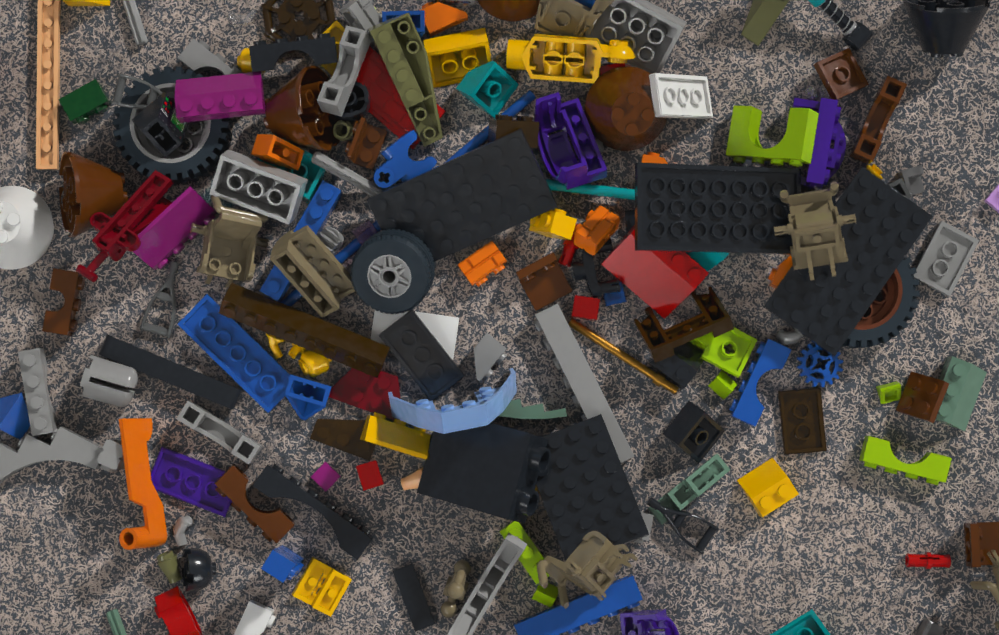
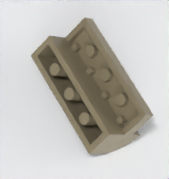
[270,225,355,318]

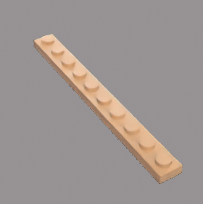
[36,0,61,170]

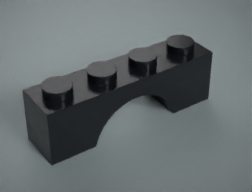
[249,33,338,72]

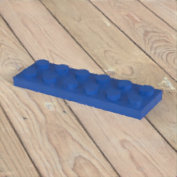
[177,294,290,413]

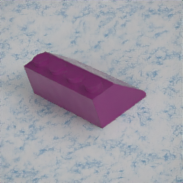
[175,71,266,123]

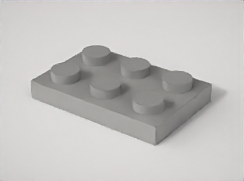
[913,221,979,297]

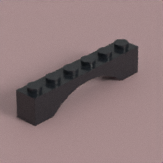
[252,463,373,560]

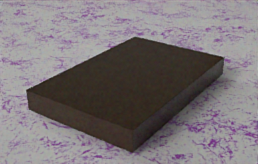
[778,388,827,455]

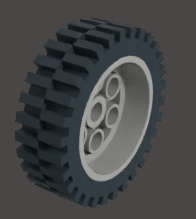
[113,66,233,186]

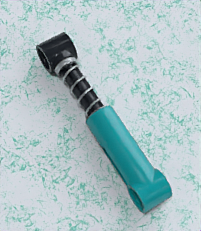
[808,0,872,52]

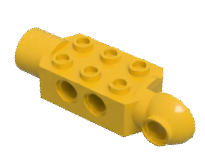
[506,34,635,83]

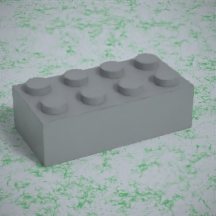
[209,149,308,224]

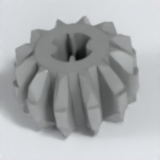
[317,226,344,256]

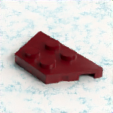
[329,368,401,420]

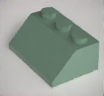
[935,356,987,432]

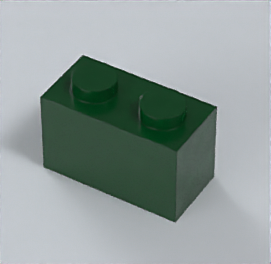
[58,79,111,125]

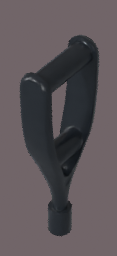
[647,497,719,554]

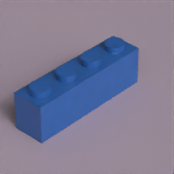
[261,545,304,583]

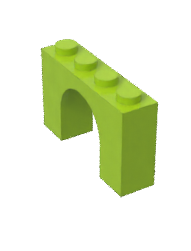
[726,105,819,167]

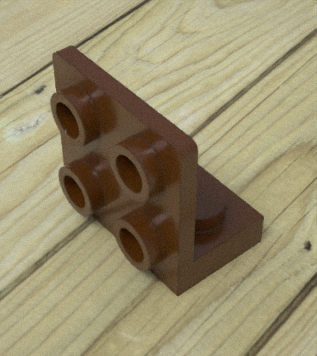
[345,117,388,171]
[516,252,572,311]
[964,522,999,567]

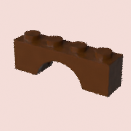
[849,76,907,164]
[215,463,295,544]

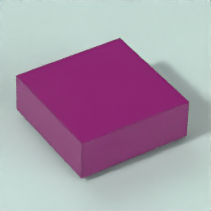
[311,462,341,492]

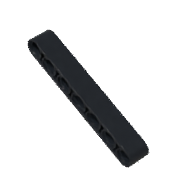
[99,335,242,410]

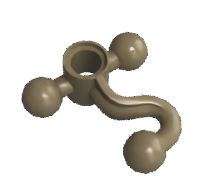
[441,560,471,618]

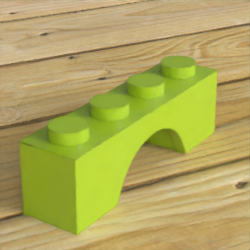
[859,436,952,486]

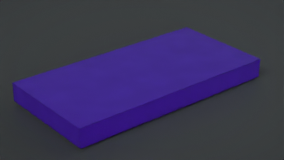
[151,447,232,517]

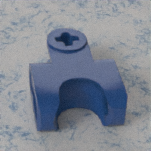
[373,130,437,188]

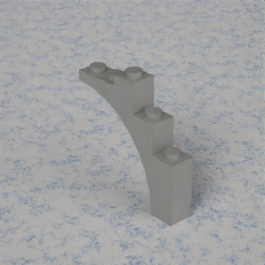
[0,427,104,484]
[446,533,527,635]

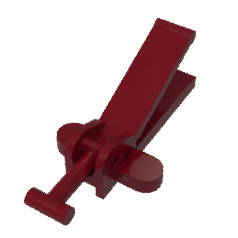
[76,170,173,282]

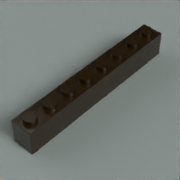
[219,282,390,378]

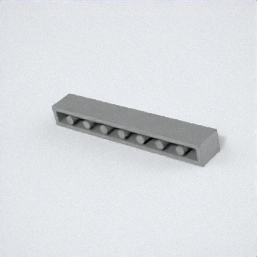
[533,303,634,463]

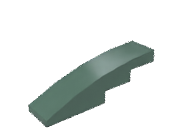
[499,399,567,419]
[648,453,730,525]

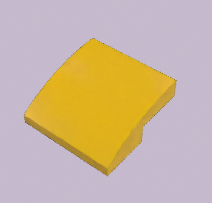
[292,557,352,617]

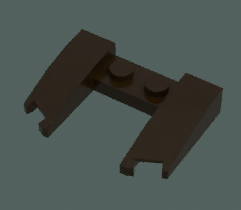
[634,287,734,363]

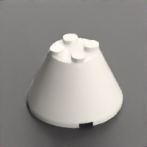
[0,186,54,270]

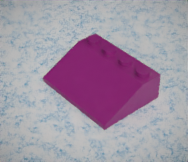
[133,186,217,270]

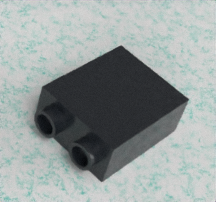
[417,423,551,523]

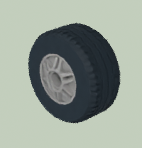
[350,229,435,314]

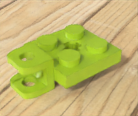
[690,327,757,378]

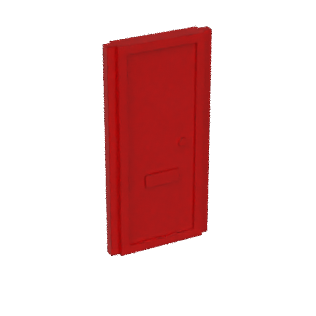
[356,46,446,150]

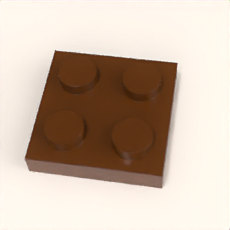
[813,48,869,100]
[896,371,949,423]

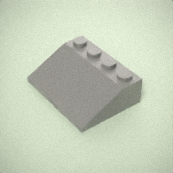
[584,0,687,74]

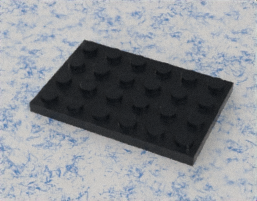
[536,414,649,561]

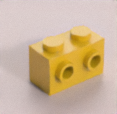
[529,208,577,240]

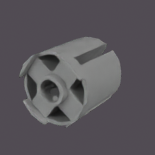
[78,355,138,407]

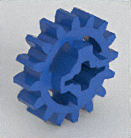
[796,343,843,387]

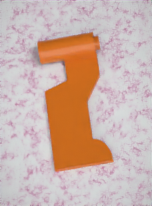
[119,418,167,550]

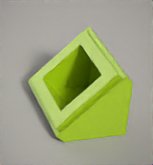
[708,370,737,400]
[876,381,901,404]
[532,583,558,608]

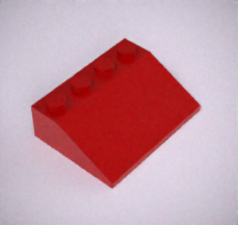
[601,225,709,319]

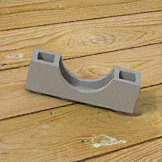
[317,25,371,117]
[178,38,242,75]
[18,348,58,436]
[176,400,263,464]

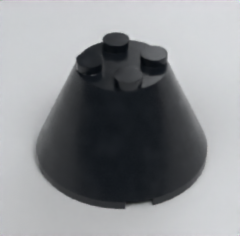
[903,0,991,58]

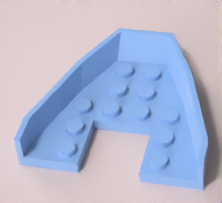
[388,368,517,434]

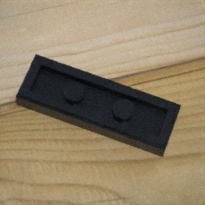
[393,563,435,632]

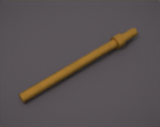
[569,318,679,394]

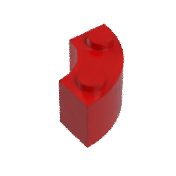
[154,586,203,635]

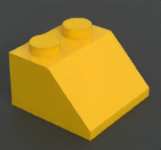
[737,458,799,517]

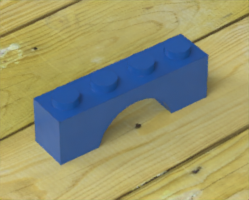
[729,339,792,427]

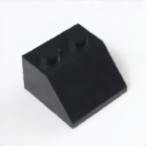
[648,342,704,389]
[663,401,725,464]

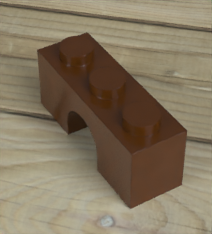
[42,268,85,336]

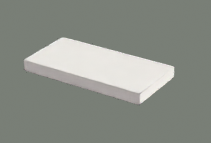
[649,73,713,119]
[371,311,459,359]

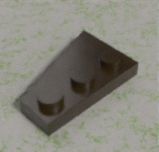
[310,419,376,461]

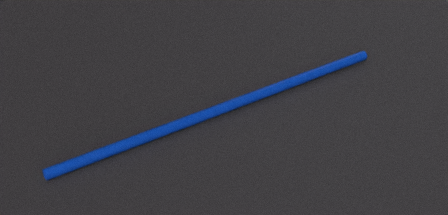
[281,90,536,307]

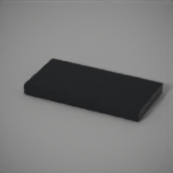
[378,309,465,401]

